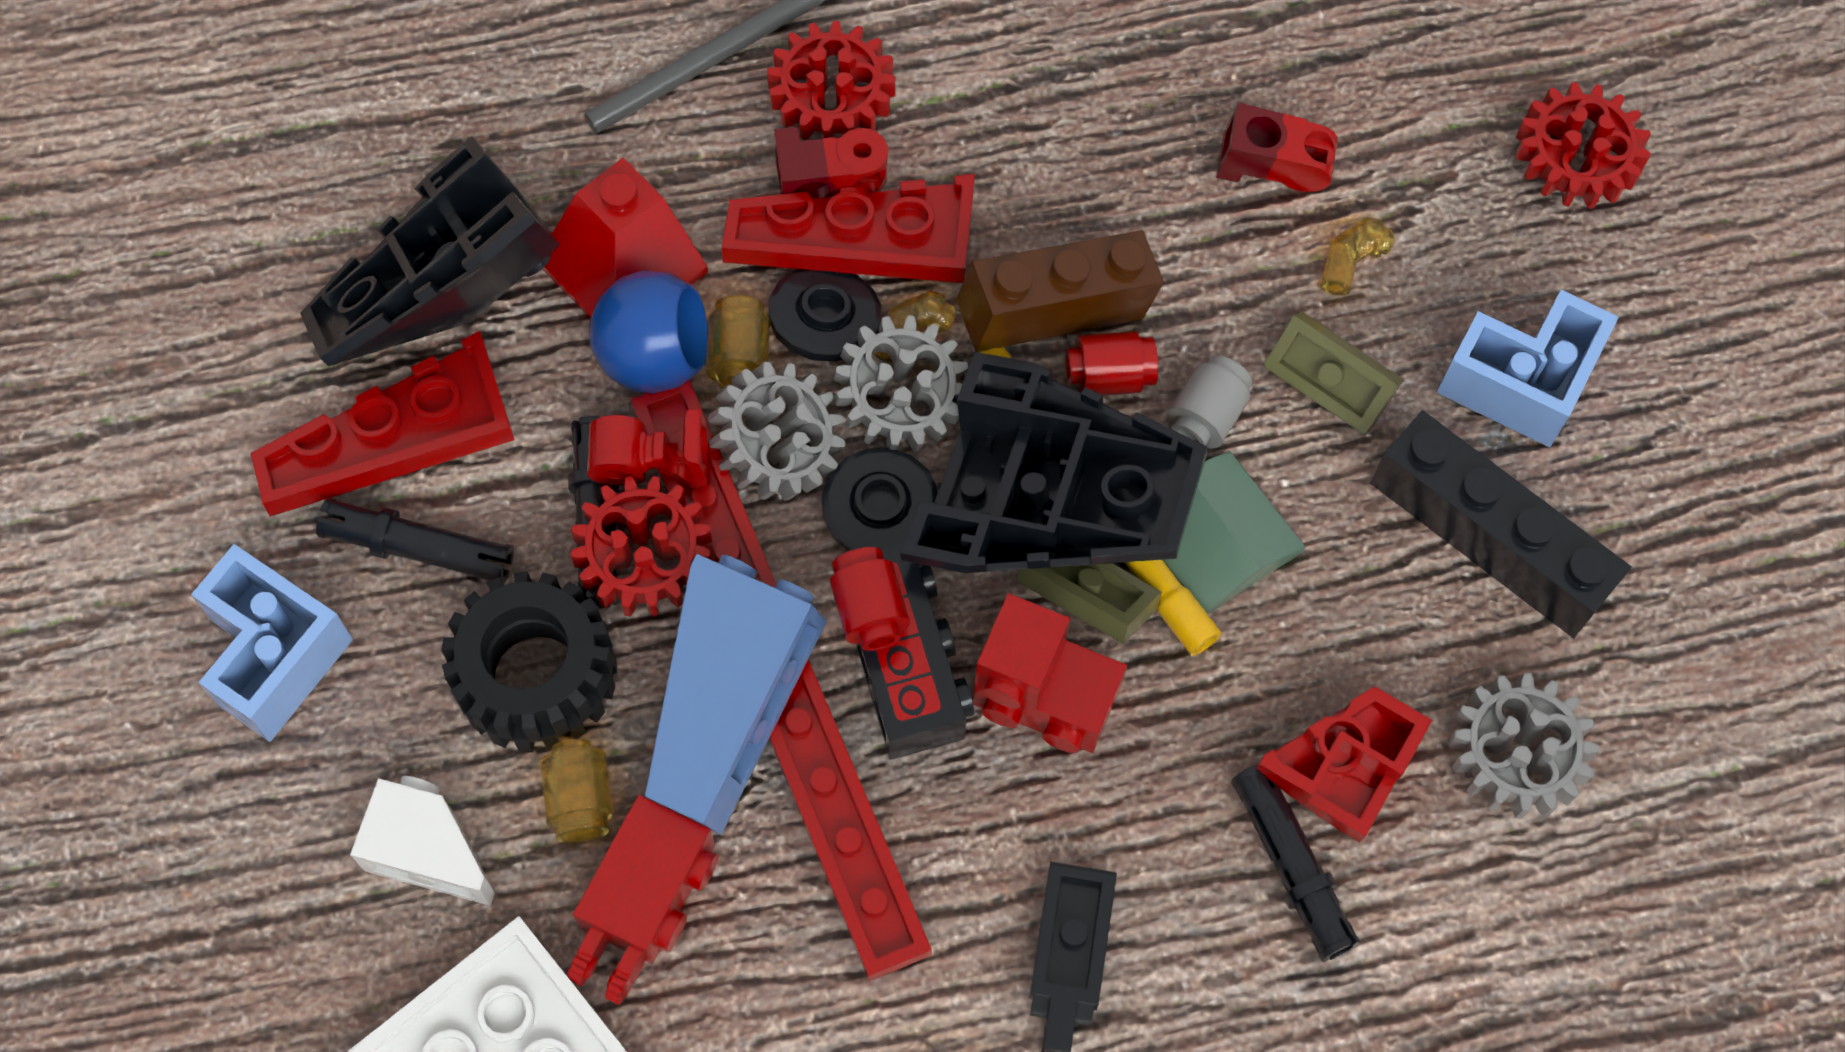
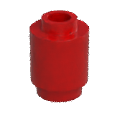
[1065,331,1158,396]
[829,547,910,651]

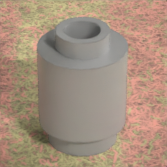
[1167,356,1252,449]

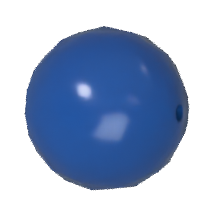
[589,270,709,394]

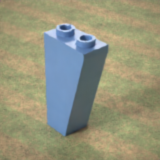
[645,554,827,835]

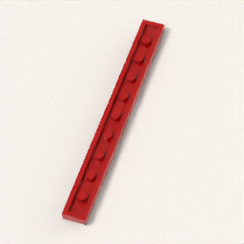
[630,381,932,981]

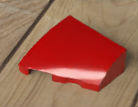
[1257,686,1432,843]

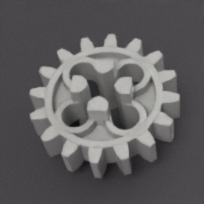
[833,315,969,452]
[708,361,845,501]
[1449,673,1599,819]

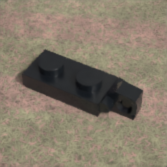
[1029,861,1117,1052]

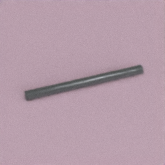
[584,0,827,134]

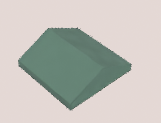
[1163,451,1306,614]

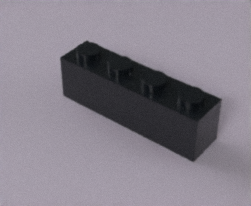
[1370,410,1632,639]

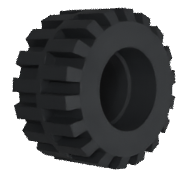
[441,571,617,753]

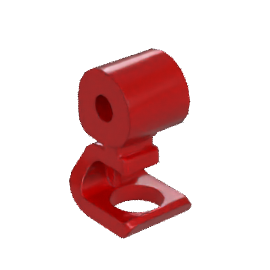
[587,409,709,488]

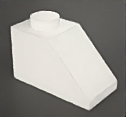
[350,776,495,906]

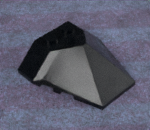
[300,136,560,366]
[900,352,1207,573]

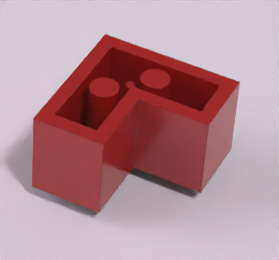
[973,593,1127,754]

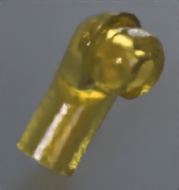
[1321,217,1394,296]
[873,291,956,363]

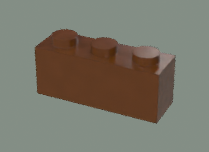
[956,230,1164,352]

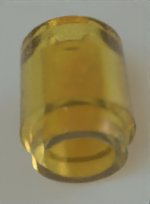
[706,295,770,389]
[540,739,614,843]

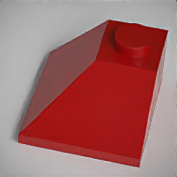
[543,158,708,319]

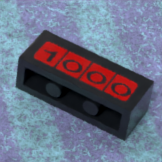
[856,543,974,760]

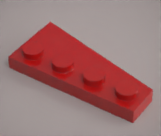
[721,174,975,283]
[250,330,515,517]

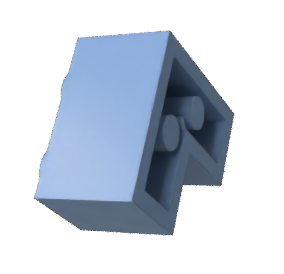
[1437,290,1619,448]
[191,544,353,742]

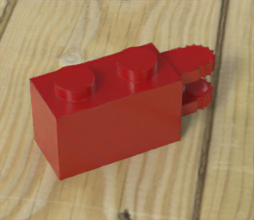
[567,794,719,1005]

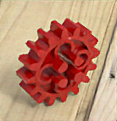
[767,21,896,140]
[1515,82,1651,209]
[570,476,712,617]

